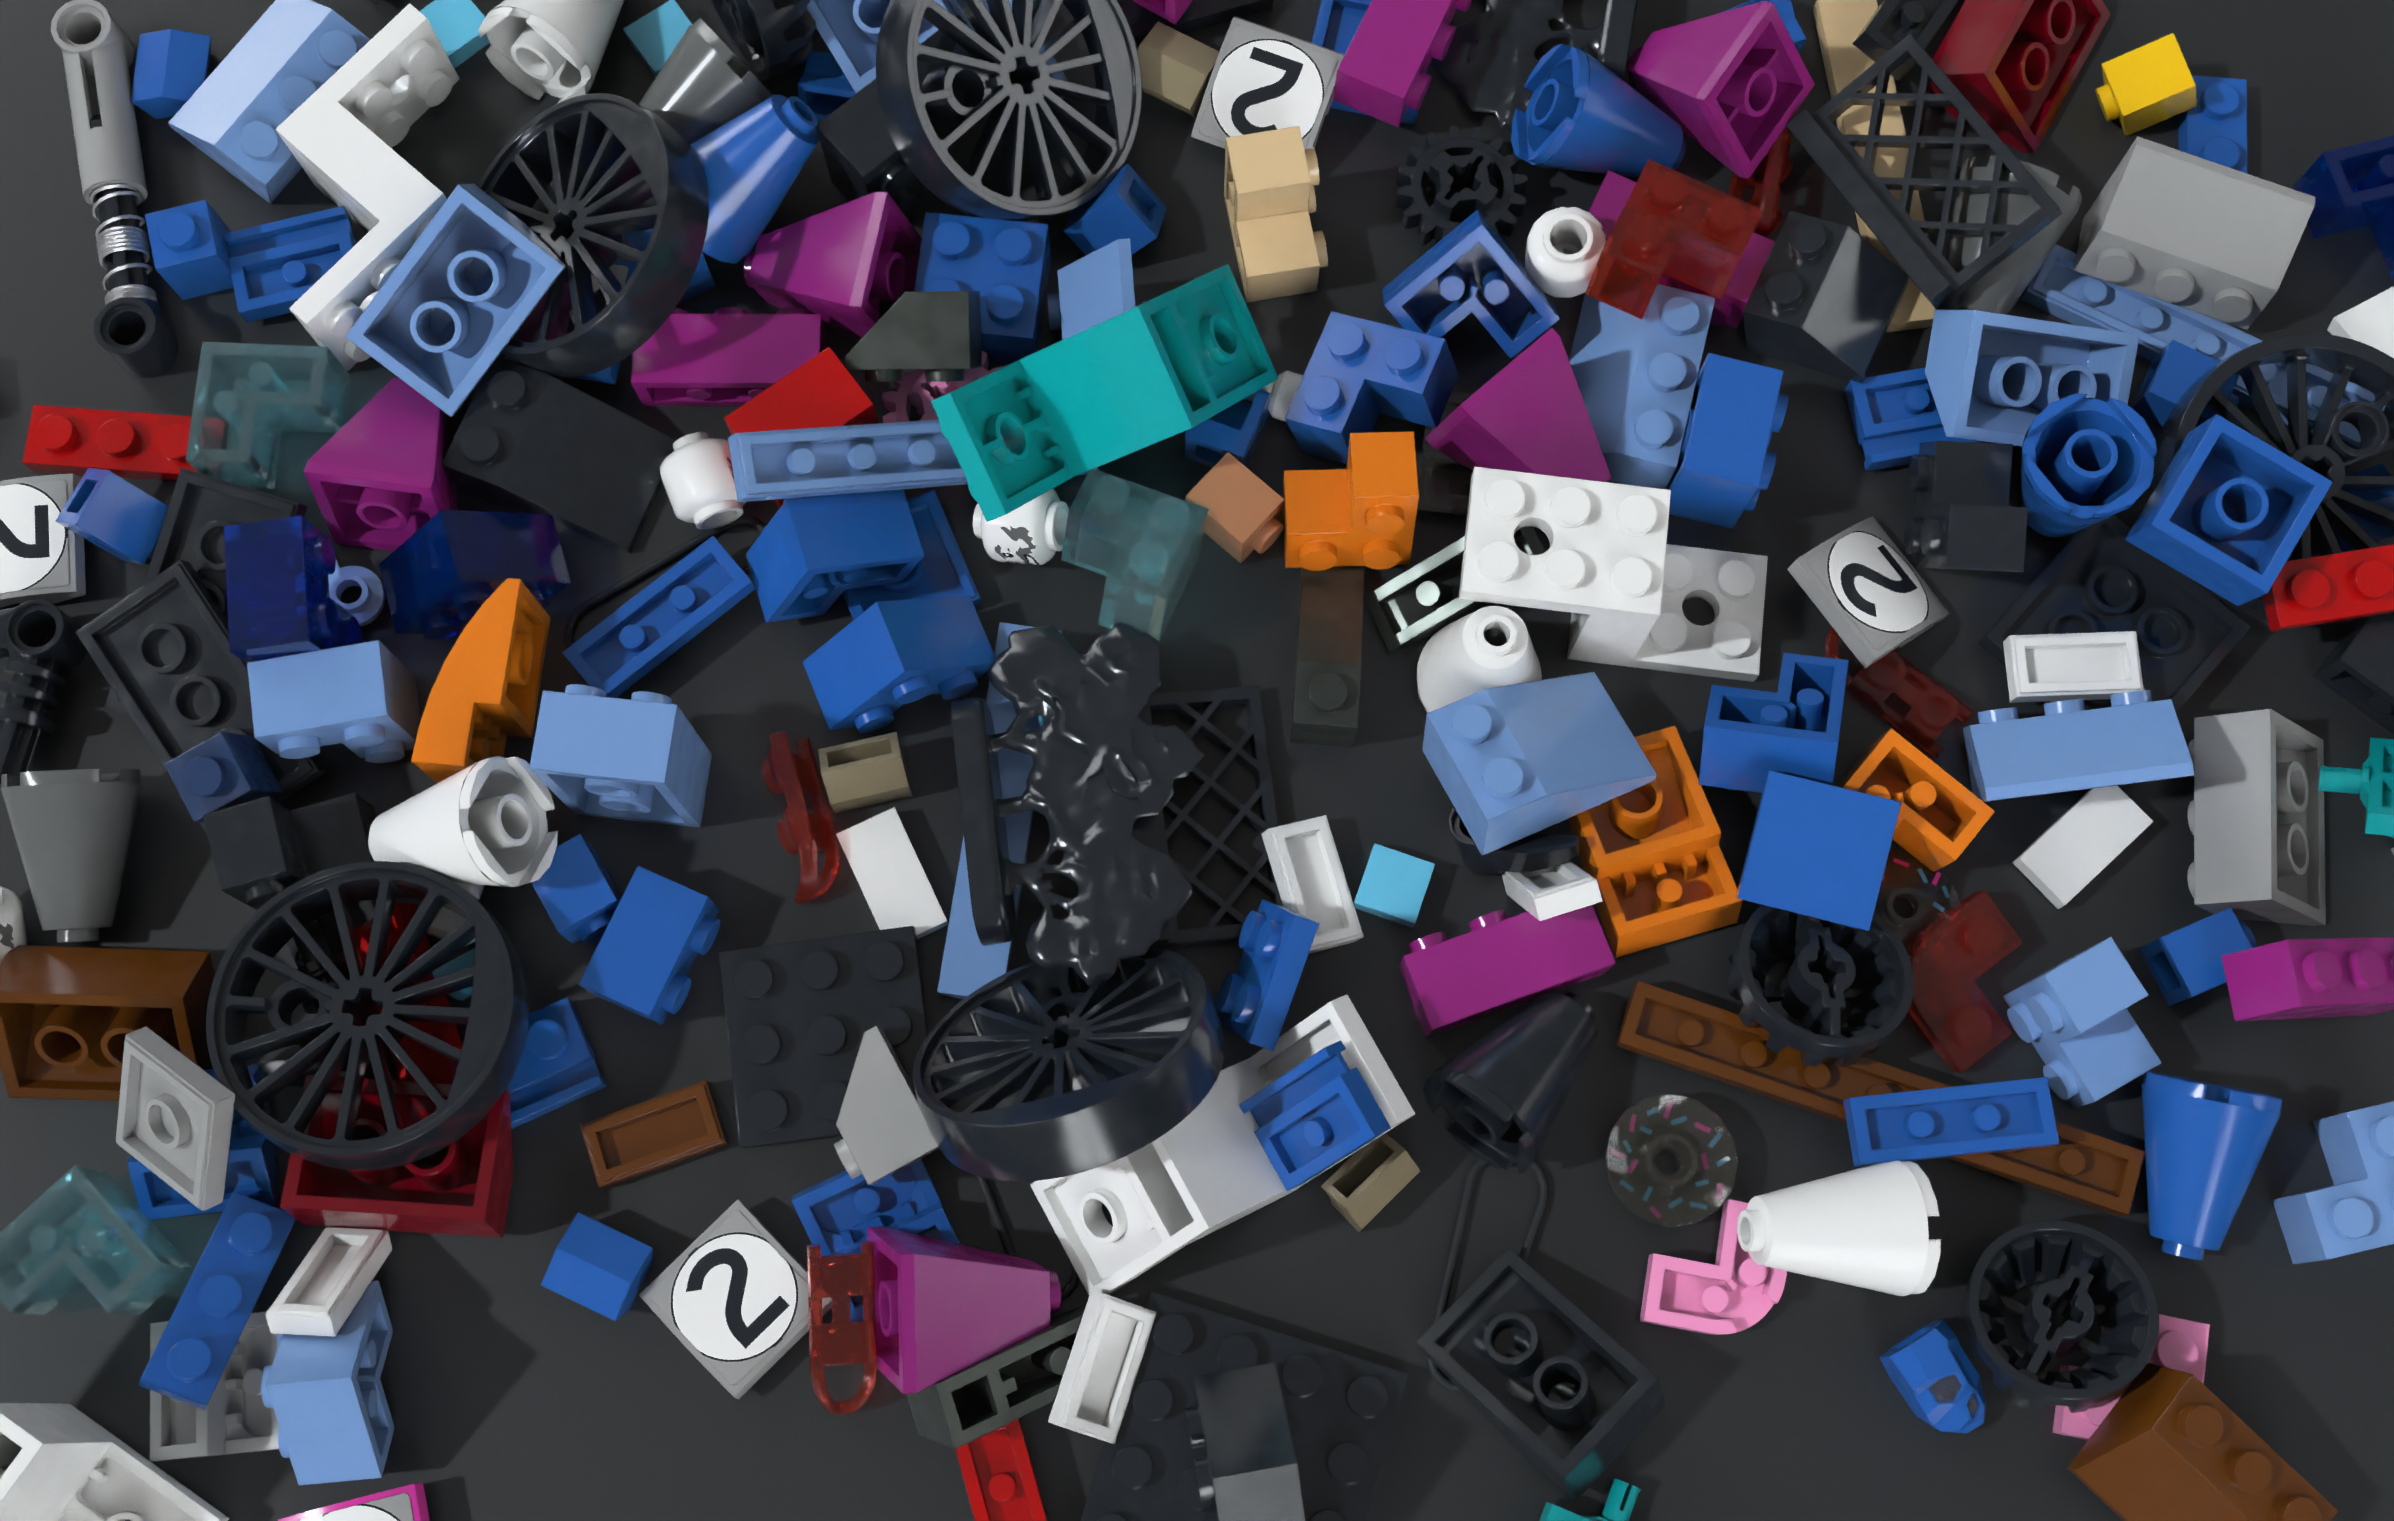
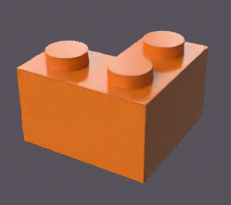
[1282,431,1419,571]
[1837,728,1995,872]

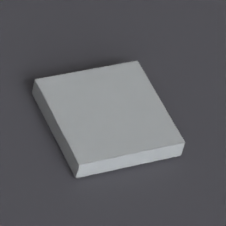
[116,1027,235,1211]

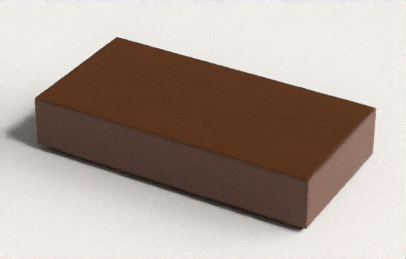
[580,1080,729,1189]

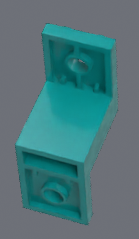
[931,264,1279,522]

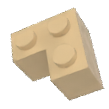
[1224,126,1328,303]

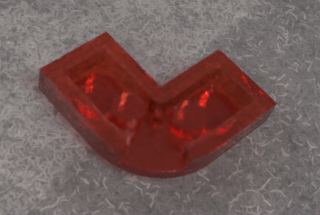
[1909,890,2023,1073]

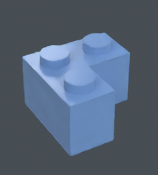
[247,640,421,763]
[2003,937,2161,1109]
[2272,1101,2394,1264]
[261,1281,395,1485]

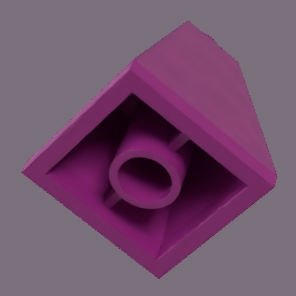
[1626,1,1815,179]
[744,192,922,343]
[1425,328,1611,482]
[304,378,460,560]
[867,1226,1061,1394]

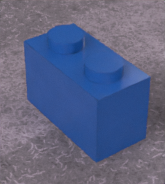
[579,866,720,1025]

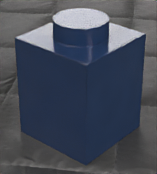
[164,732,283,823]

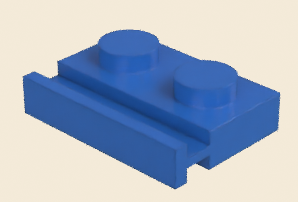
[223,206,357,323]
[1844,368,1990,471]
[462,997,607,1129]
[1239,1040,1391,1191]

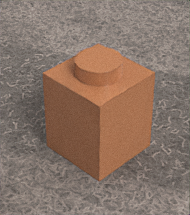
[1186,452,1284,563]

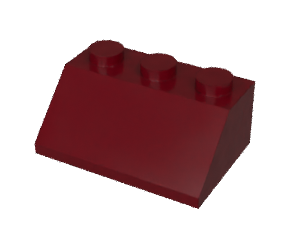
[1931,0,2111,153]
[280,1075,514,1238]

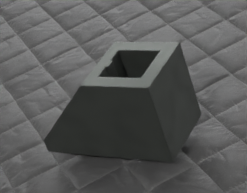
[845,291,982,382]

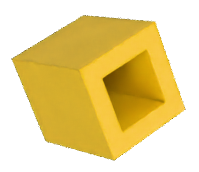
[2095,33,2197,136]

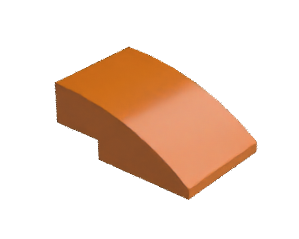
[411,578,551,783]
[1568,726,1743,958]

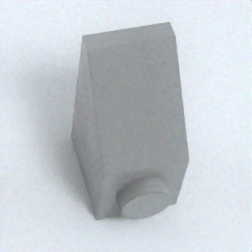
[834,1026,939,1185]

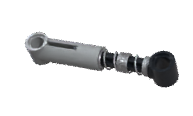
[51,0,178,378]

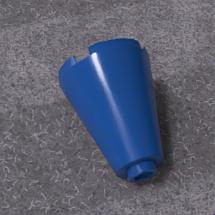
[1511,44,1686,180]
[691,95,819,264]
[2022,394,2157,538]
[2141,1071,2283,1260]

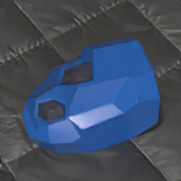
[1879,1319,1986,1434]

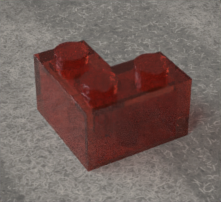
[1585,159,1764,320]

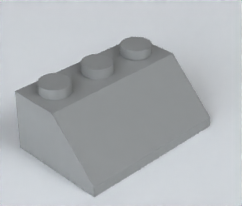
[2074,136,2316,330]
[2187,709,2326,926]

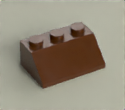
[0,945,215,1101]
[2067,1363,2338,1521]

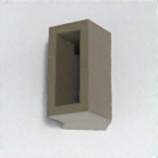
[1137,22,1220,117]
[818,732,913,813]
[1321,1133,1420,1232]

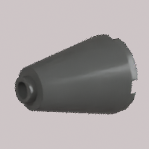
[639,18,773,145]
[1947,156,2082,315]
[1,769,142,943]

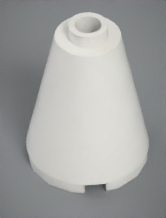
[478,0,624,104]
[1416,606,1542,713]
[368,756,558,887]
[1737,1160,1941,1296]

